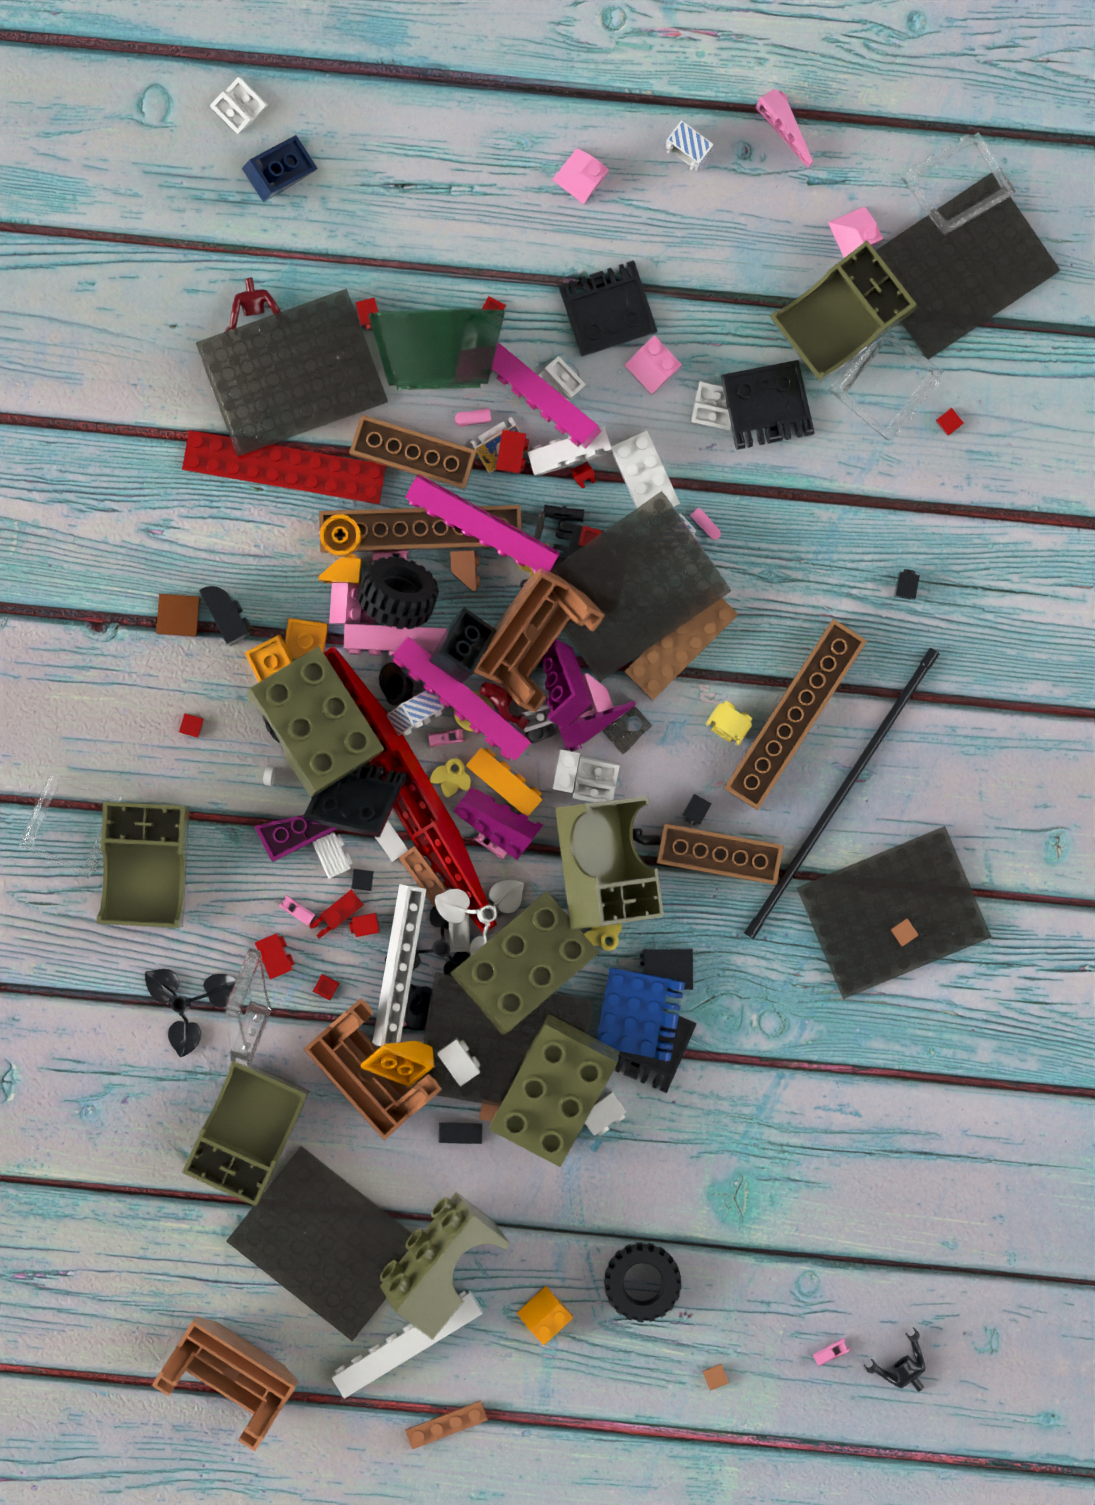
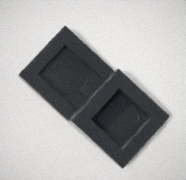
[438,1122,482,1144]

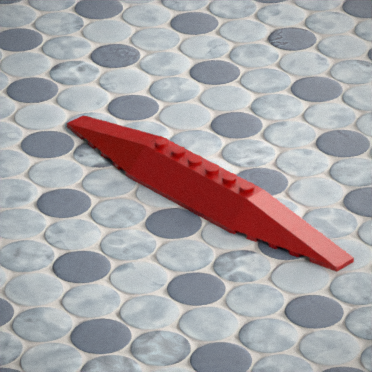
[324,646,497,933]

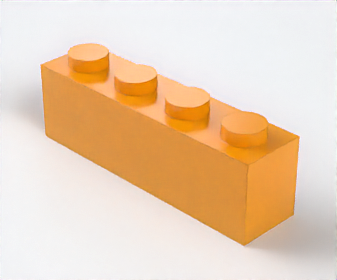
[466,747,543,816]

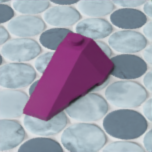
[558,701,636,752]

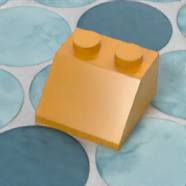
[318,554,363,585]
[516,1285,573,1345]

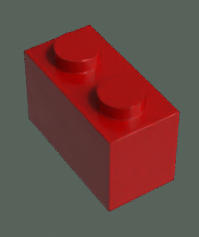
[496,430,529,474]
[254,933,295,980]

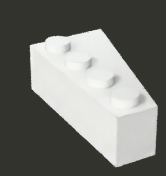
[527,426,612,477]

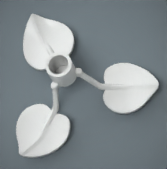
[435,880,524,955]

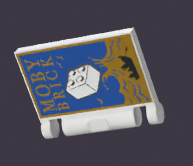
[470,417,530,474]

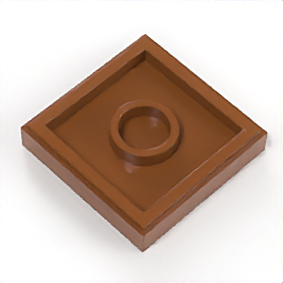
[156,594,200,637]

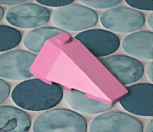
[756,88,813,168]

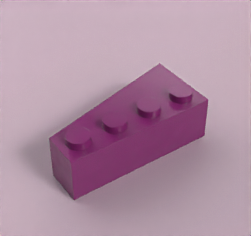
[542,639,592,728]
[453,787,543,860]
[254,815,339,862]

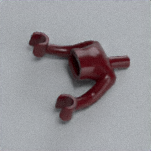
[225,277,289,338]
[479,682,530,730]

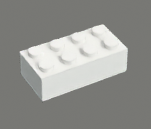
[611,431,680,522]

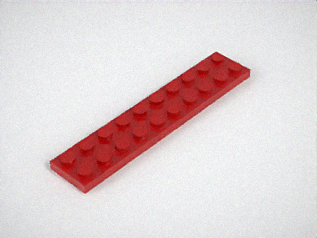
[182,430,386,505]

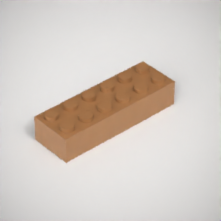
[349,415,477,491]
[624,586,738,701]
[656,823,784,885]

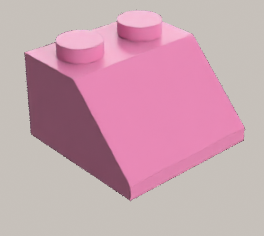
[625,335,682,395]

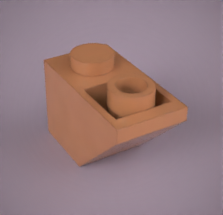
[450,550,480,592]

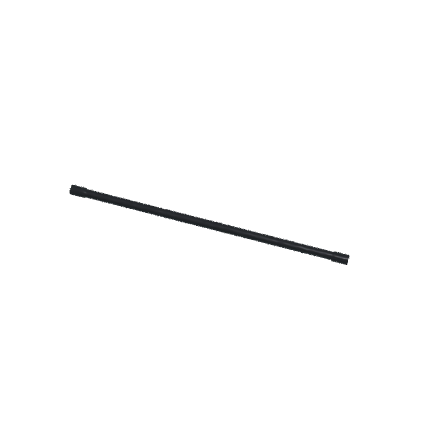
[744,648,940,940]

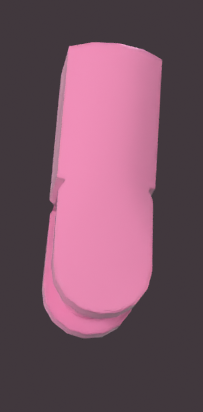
[455,409,492,427]
[690,507,721,540]
[372,551,409,561]
[428,729,466,747]
[473,833,507,859]
[278,895,315,926]
[813,1338,850,1367]

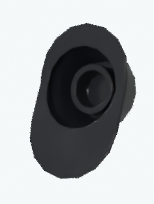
[379,662,414,706]
[406,984,434,1029]

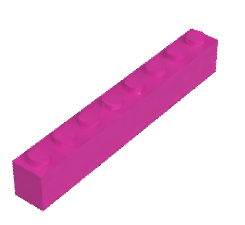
[465,328,601,449]
[405,474,561,573]
[391,636,531,761]

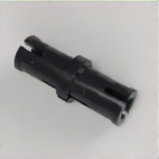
[543,505,584,522]

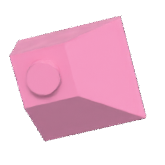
[552,148,609,205]
[828,206,883,258]
[575,673,613,720]

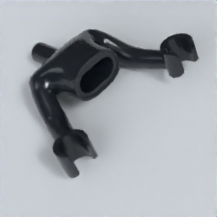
[863,1327,926,1392]

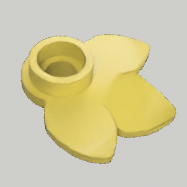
[430,758,471,798]
[584,923,622,951]

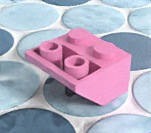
[329,583,376,625]

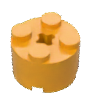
[320,514,362,557]

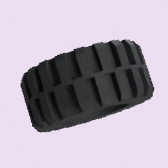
[358,557,439,629]
[604,1242,682,1322]

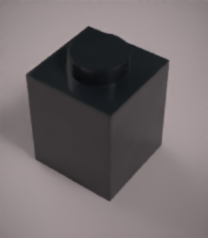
[894,569,920,600]
[682,794,712,826]

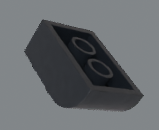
[199,586,253,646]
[429,607,497,684]

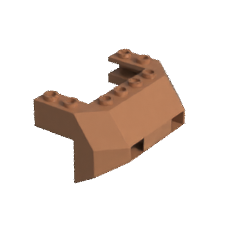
[474,568,605,713]
[304,998,442,1141]
[152,1316,299,1451]

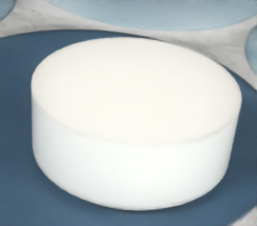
[263,765,276,786]

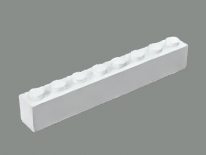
[372,884,426,1046]
[332,1291,483,1399]

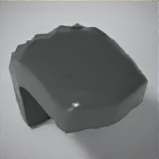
[525,723,557,744]

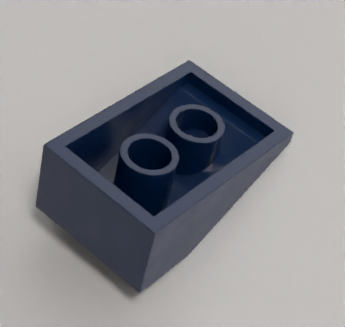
[242,135,318,202]

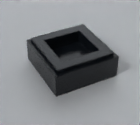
[351,869,374,891]

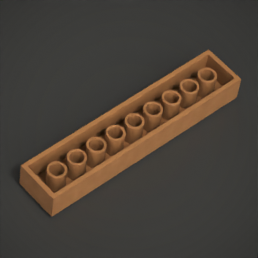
[319,505,521,553]
[723,619,867,810]

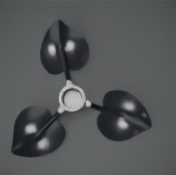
[385,906,471,985]
[145,969,238,1057]

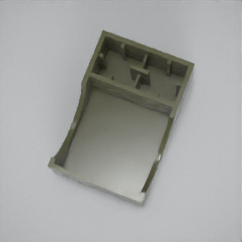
[770,241,917,384]
[246,646,384,798]
[555,796,664,929]
[97,802,190,928]
[450,891,599,1035]
[488,1014,619,1167]
[182,1058,310,1206]
[380,1192,510,1340]

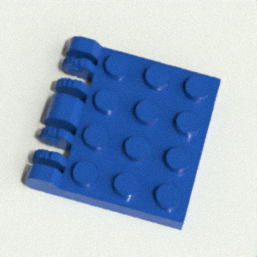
[596,967,685,1061]

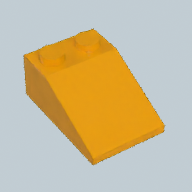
[361,1041,434,1087]

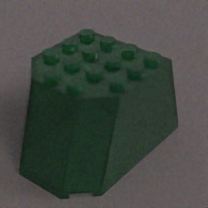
[369,309,505,390]

